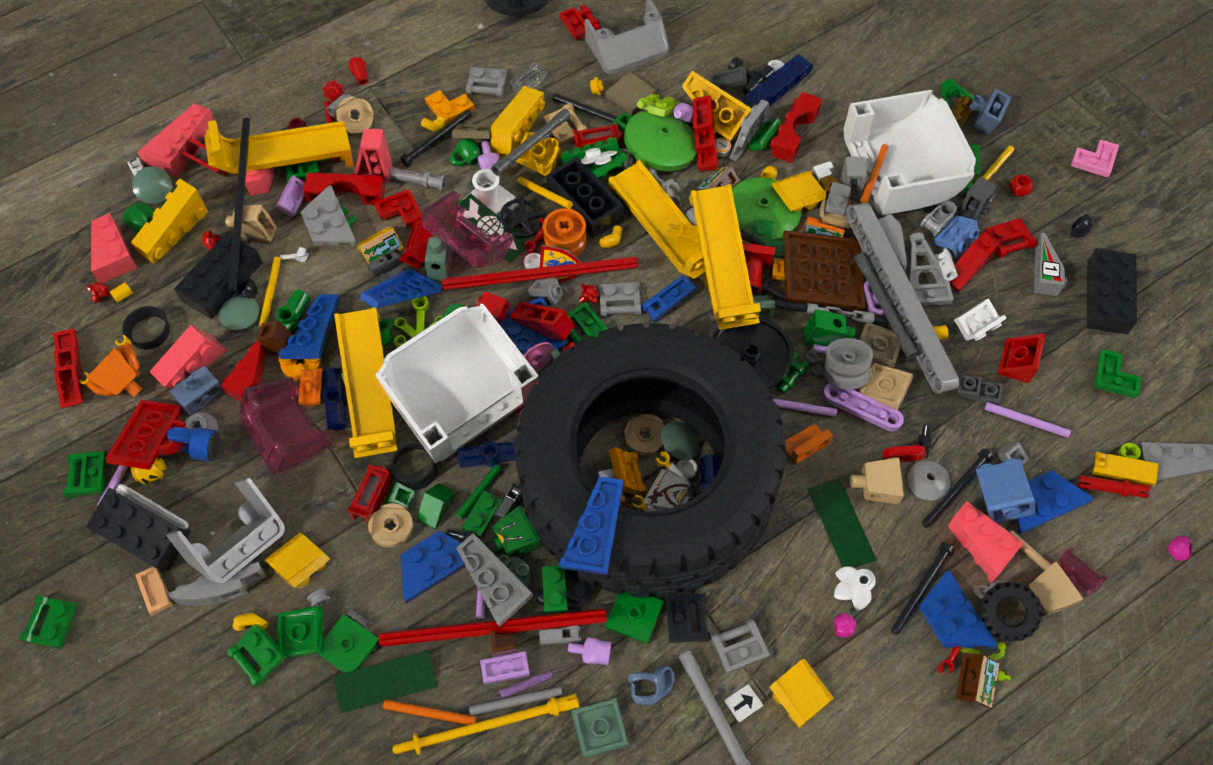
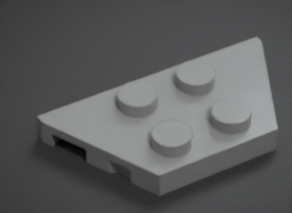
[730,99,772,162]
[300,185,357,246]

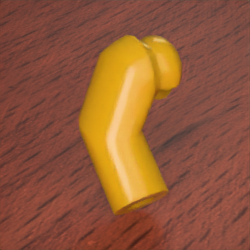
[599,226,623,248]

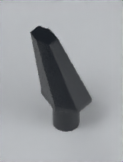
[919,425,933,458]

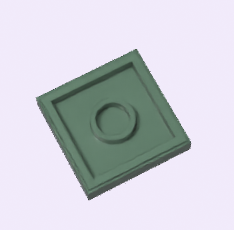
[571,698,629,759]

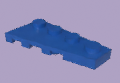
[360,268,442,308]
[278,294,340,359]
[559,476,624,575]

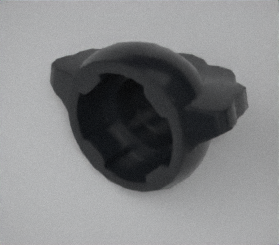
[1071,214,1093,238]
[238,278,258,299]

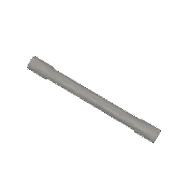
[679,651,751,765]

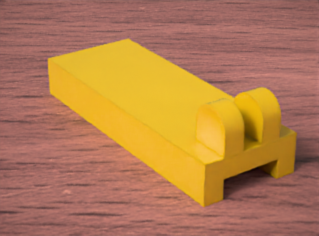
[1092,452,1159,486]

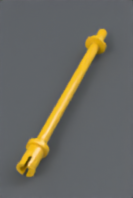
[392,693,579,755]

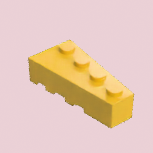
[491,86,545,159]
[131,178,208,264]

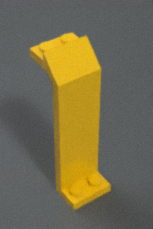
[204,120,354,174]
[607,160,705,279]
[689,184,761,330]
[334,307,397,458]

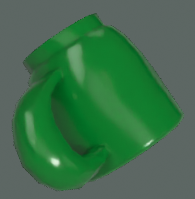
[450,138,481,166]

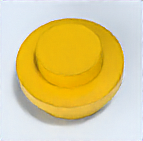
[590,77,604,96]

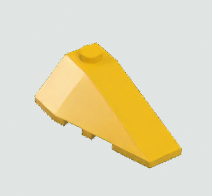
[682,71,751,141]

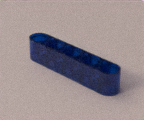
[742,54,813,109]

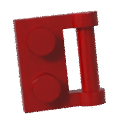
[984,218,1037,258]

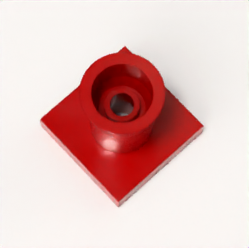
[742,243,775,294]

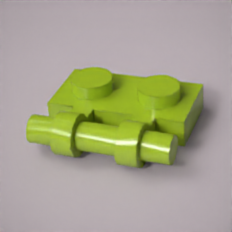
[637,94,681,117]

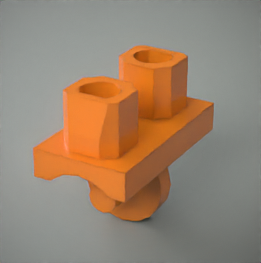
[298,369,323,407]

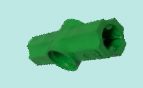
[275,289,311,332]

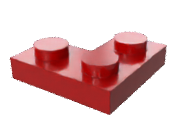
[374,189,422,228]

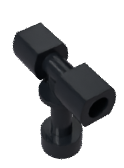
[728,57,775,98]

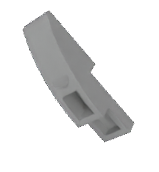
[169,562,267,606]

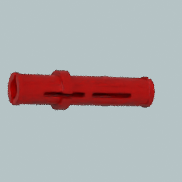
[1078,475,1150,499]

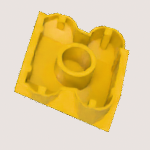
[515,132,562,176]
[772,170,826,212]
[265,532,330,588]
[769,658,834,728]

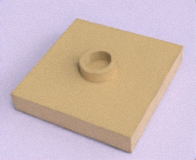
[859,363,913,410]

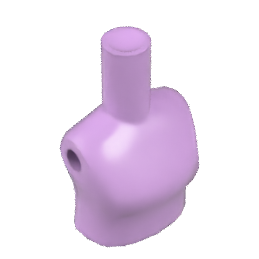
[673,103,693,122]
[478,141,500,170]
[568,637,612,666]

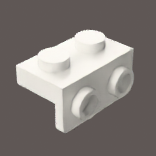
[954,299,1006,341]

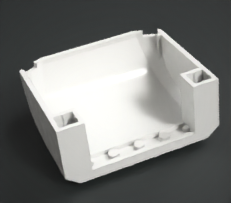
[843,90,976,215]
[375,304,539,463]

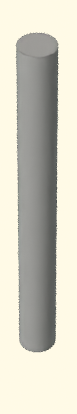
[469,686,563,716]

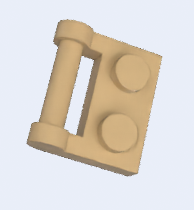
[543,103,588,147]

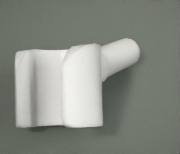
[280,247,309,263]

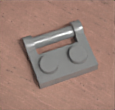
[466,67,507,97]
[599,282,641,317]
[710,619,770,674]

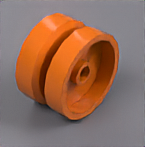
[543,208,587,257]

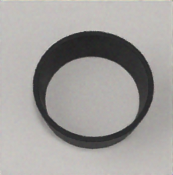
[122,306,170,350]
[391,443,438,490]

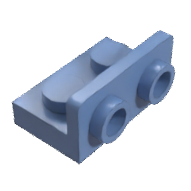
[934,215,979,259]

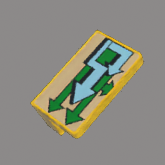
[356,226,403,264]

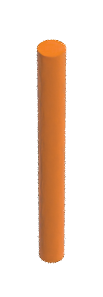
[860,144,889,203]
[383,700,477,725]

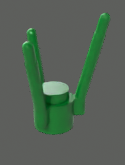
[940,78,974,109]

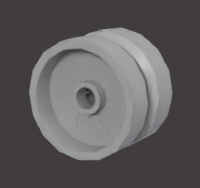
[824,338,873,390]

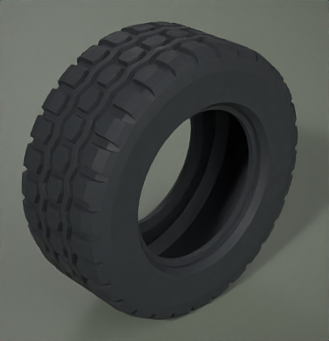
[515,323,786,598]

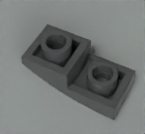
[958,375,1003,406]

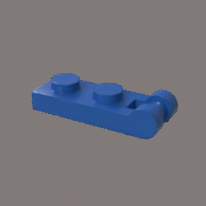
[641,275,697,323]

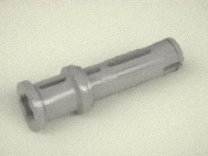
[389,167,447,191]

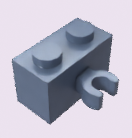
[969,88,1012,135]
[170,366,224,416]

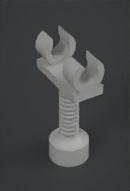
[646,166,681,206]

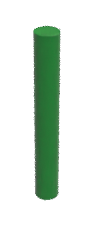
[455,465,502,519]

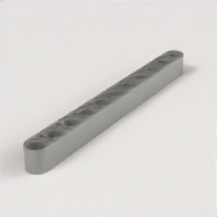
[846,203,959,394]

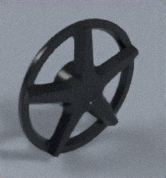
[500,198,543,237]

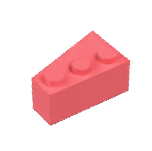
[354,129,393,184]

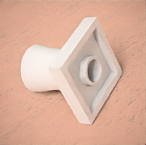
[462,169,516,215]

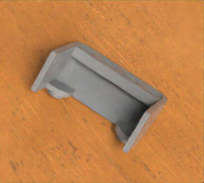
[585,0,669,74]
[166,477,285,583]

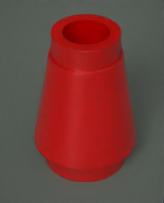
[348,57,368,85]

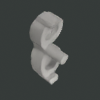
[973,580,1007,599]

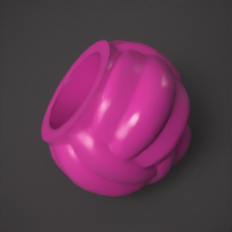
[1168,536,1192,561]
[834,613,857,638]

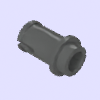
[378,266,403,283]

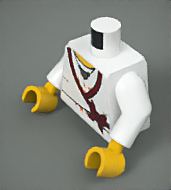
[630,451,694,511]

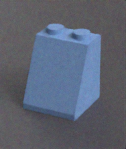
[976,459,1035,523]

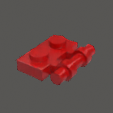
[559,5,602,41]

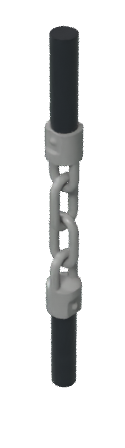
[776,300,890,325]

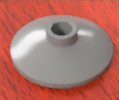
[907,461,951,501]

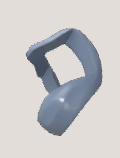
[627,665,675,705]

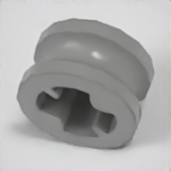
[307,589,331,608]

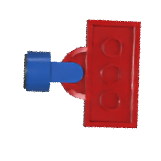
[106,400,220,470]

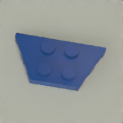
[1017,471,1094,535]
[401,531,466,604]
[919,571,997,649]

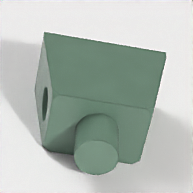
[425,237,453,282]

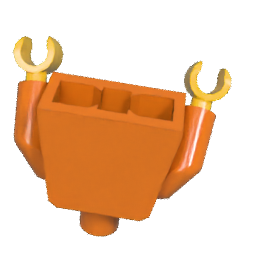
[79,335,143,397]

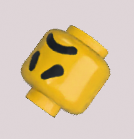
[131,457,166,485]

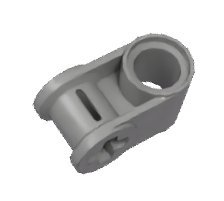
[920,201,957,238]

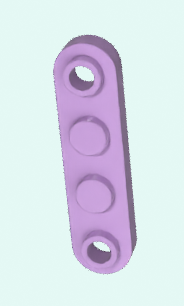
[823,383,904,432]

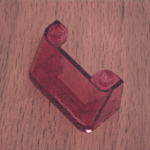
[421,190,514,268]
[240,377,329,475]

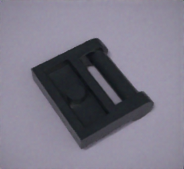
[537,571,595,613]
[665,594,711,643]

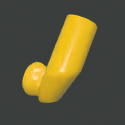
[421,115,446,132]
[232,613,269,631]

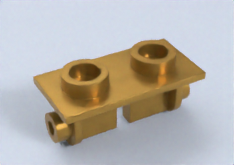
[951,95,973,129]

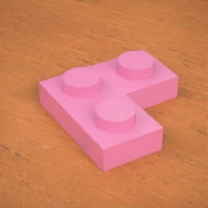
[1071,139,1119,178]

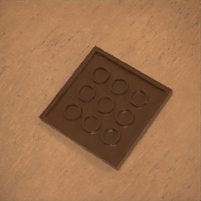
[783,230,865,311]

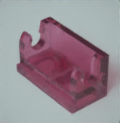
[1056,547,1108,596]

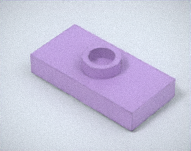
[276,175,305,218]
[480,651,530,685]

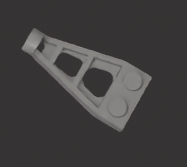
[908,233,954,306]

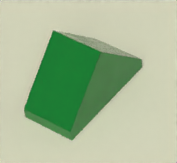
[417,483,458,530]

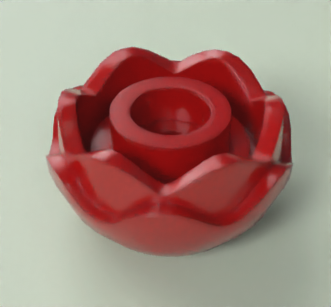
[1009,175,1034,197]
[202,230,220,250]

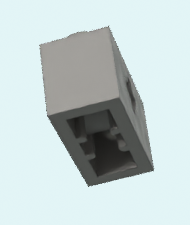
[840,156,867,199]

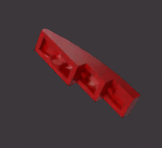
[693,95,718,172]
[53,328,83,409]

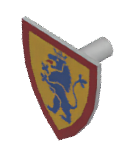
[539,245,581,283]

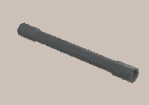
[491,109,571,176]
[854,253,919,359]

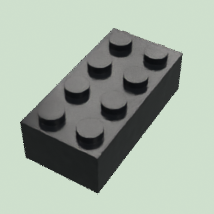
[546,157,624,239]
[174,232,263,320]
[1086,248,1137,335]
[86,488,191,570]

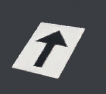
[724,684,764,722]

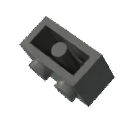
[958,176,997,221]

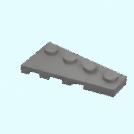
[1139,442,1213,482]
[456,533,533,627]

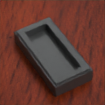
[710,66,746,90]

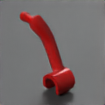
[524,217,544,254]
[937,646,962,674]

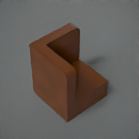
[256,320,293,353]
[489,631,517,657]

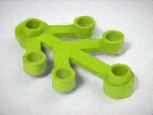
[394,296,442,348]

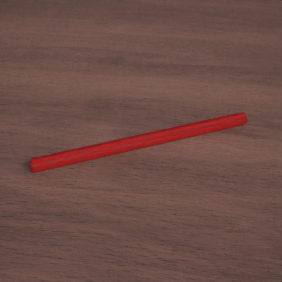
[442,257,638,290]
[379,609,606,647]

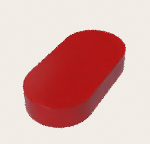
[882,445,926,462]

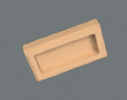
[135,567,173,615]

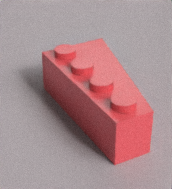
[138,104,214,177]

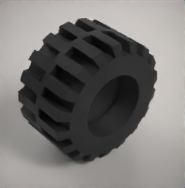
[980,582,1043,642]

